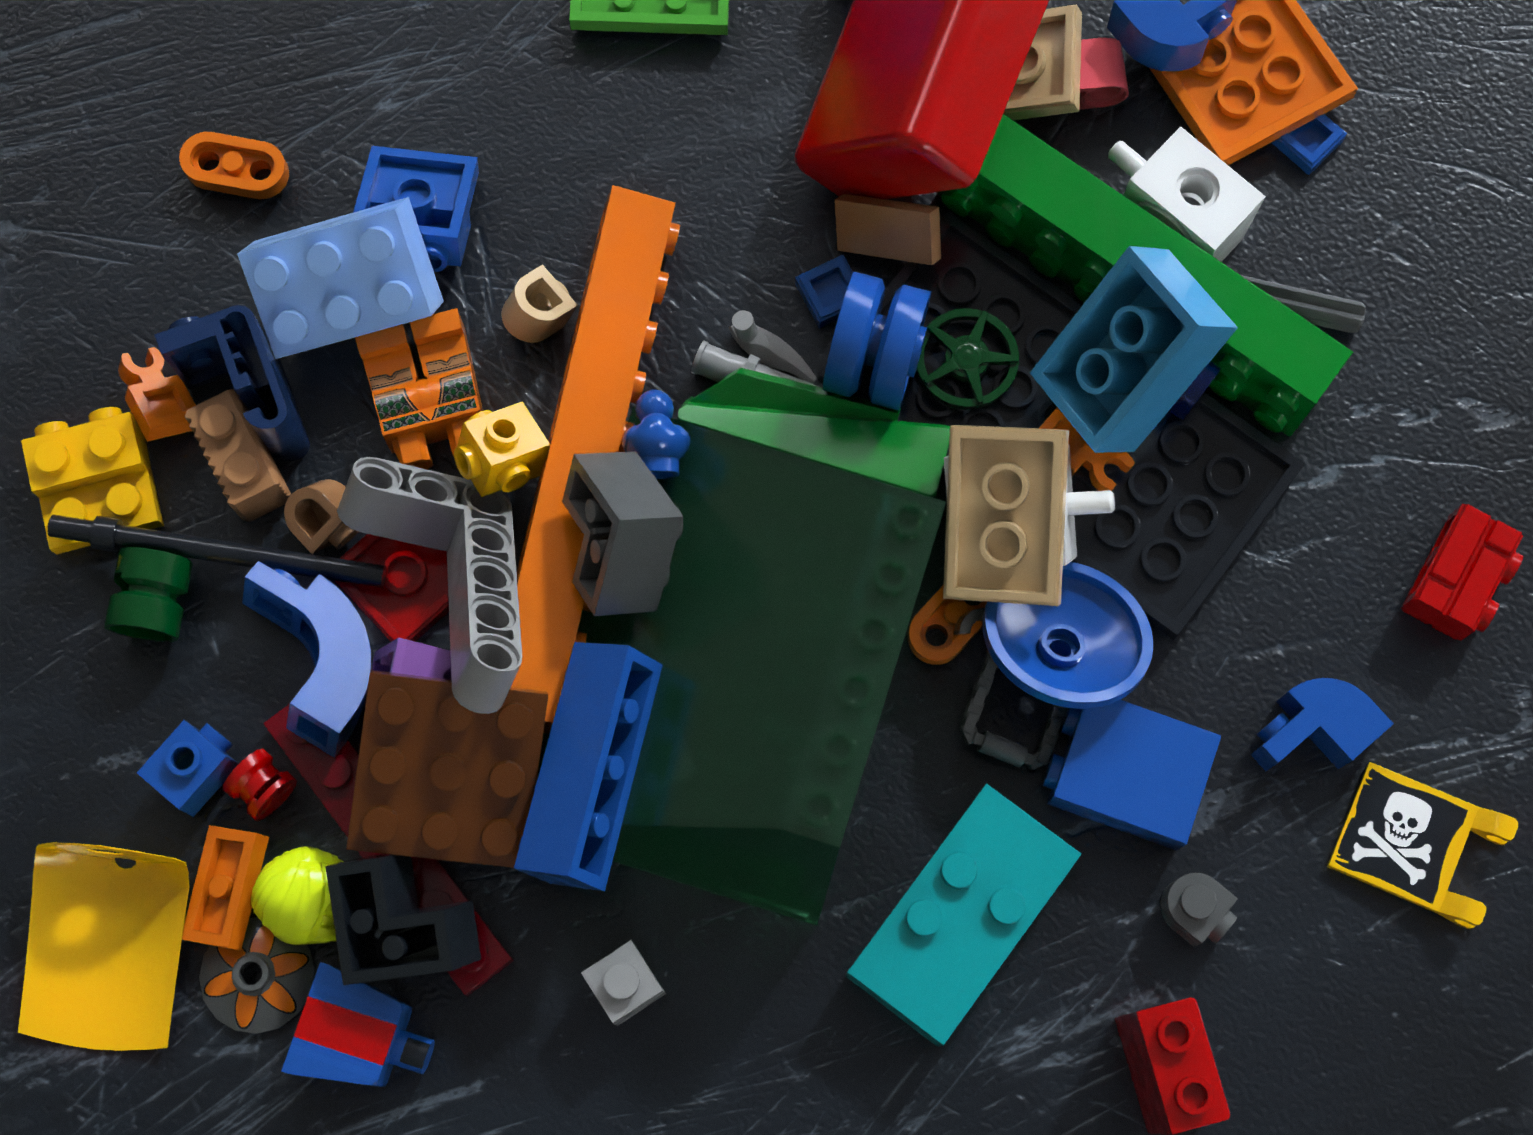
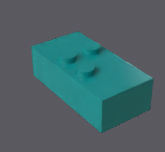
[845,783,1082,1047]

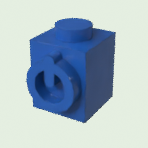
[137,720,238,817]

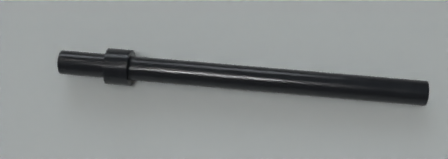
[48,515,387,588]

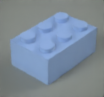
[237,197,444,359]

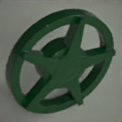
[916,308,1019,410]

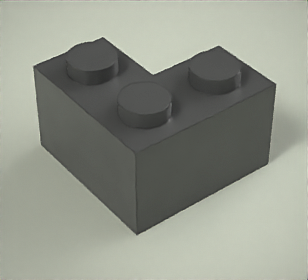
[562,451,683,616]

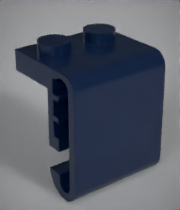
[154,305,310,461]

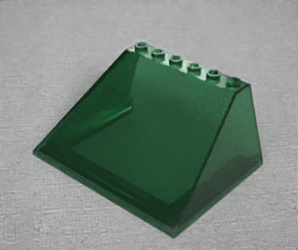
[537,406,947,926]

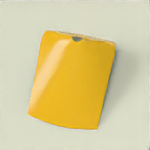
[18,842,189,1051]

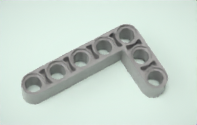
[337,457,523,714]

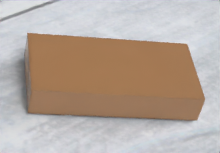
[835,194,941,265]

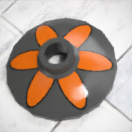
[199,917,316,1034]

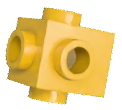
[454,402,550,497]

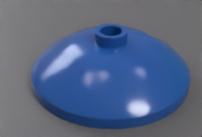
[982,562,1153,709]

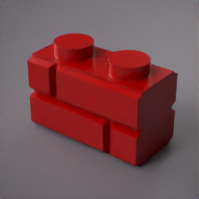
[1401,503,1523,641]

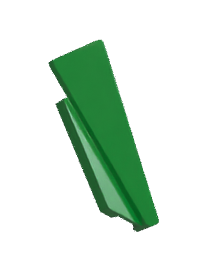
[677,367,950,496]

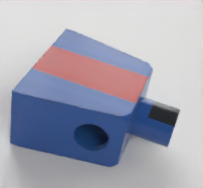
[281,962,435,1087]

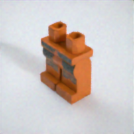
[355,308,483,470]

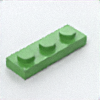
[569,0,729,35]

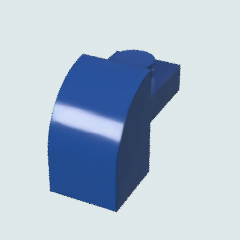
[1107,0,1237,72]
[1250,678,1394,771]

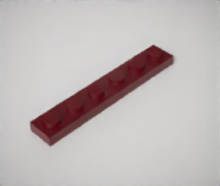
[263,704,514,997]

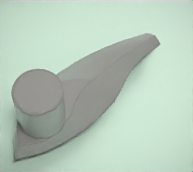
[728,310,817,384]

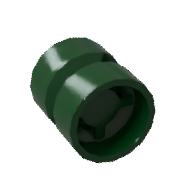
[104,547,193,642]

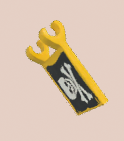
[1327,762,1518,929]

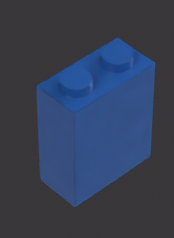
[1043,700,1221,851]

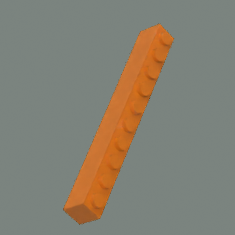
[511,185,680,734]

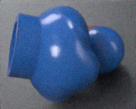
[622,390,690,479]

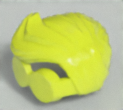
[251,846,344,945]

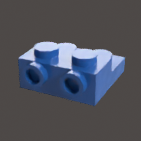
[353,146,479,272]

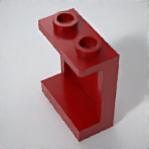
[1115,997,1230,1135]

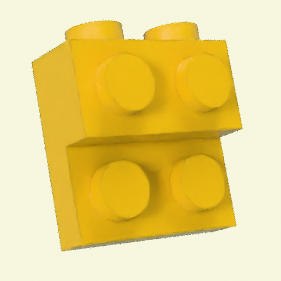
[21,407,164,555]

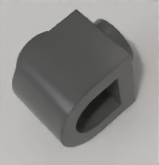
[1160,873,1238,947]

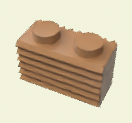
[185,389,291,522]

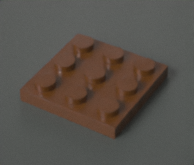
[346,670,548,868]

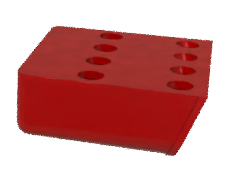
[795,0,1049,199]

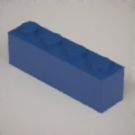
[514,642,663,891]

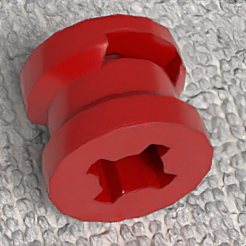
[223,748,297,822]

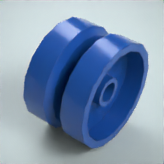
[823,272,931,411]

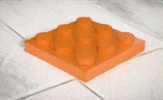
[1149,0,1358,165]

